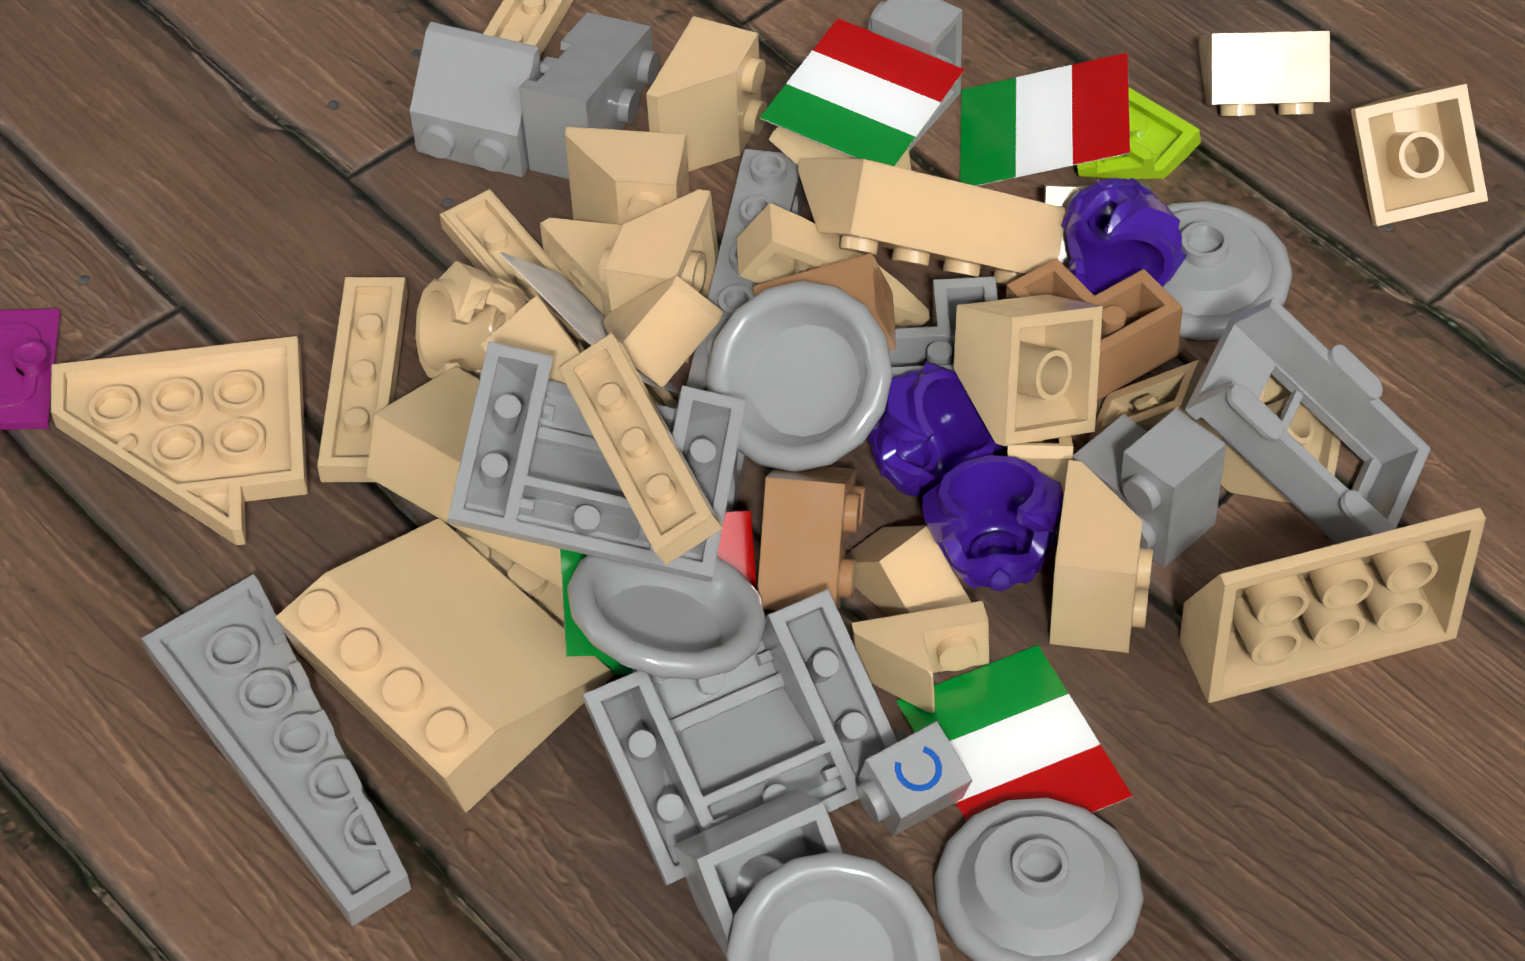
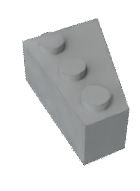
[519,12,660,179]

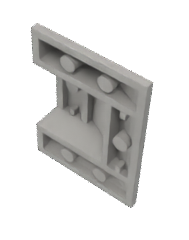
[447,341,746,582]
[581,589,898,886]

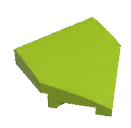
[1077,87,1201,179]

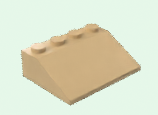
[1179,508,1486,703]
[275,518,613,813]

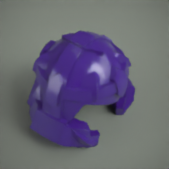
[1061,178,1187,296]
[869,362,1003,497]
[922,455,1064,592]

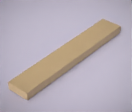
[439,189,677,408]

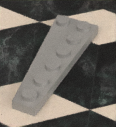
[141,574,411,927]

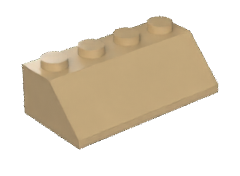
[798,158,1067,286]

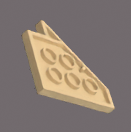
[51,336,308,545]

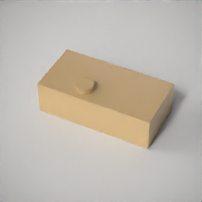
[366,366,562,589]

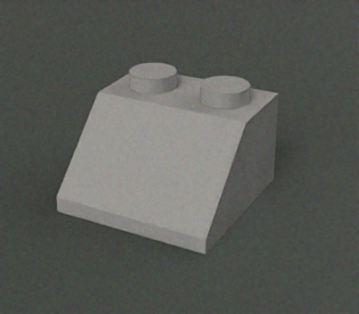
[410,22,542,178]
[673,789,843,957]

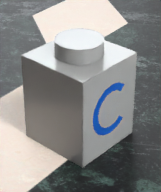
[857,721,972,837]

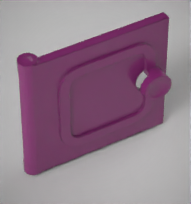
[0,309,61,430]

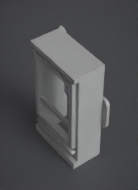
[1185,298,1431,544]

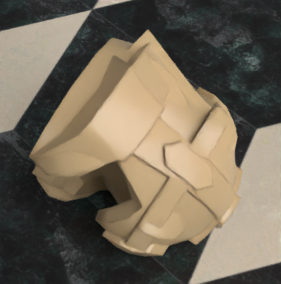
[415,261,530,379]

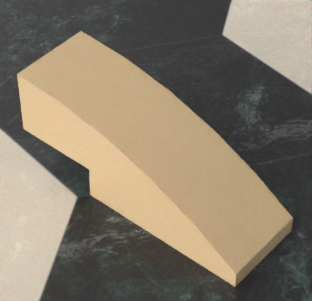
[737,203,930,329]

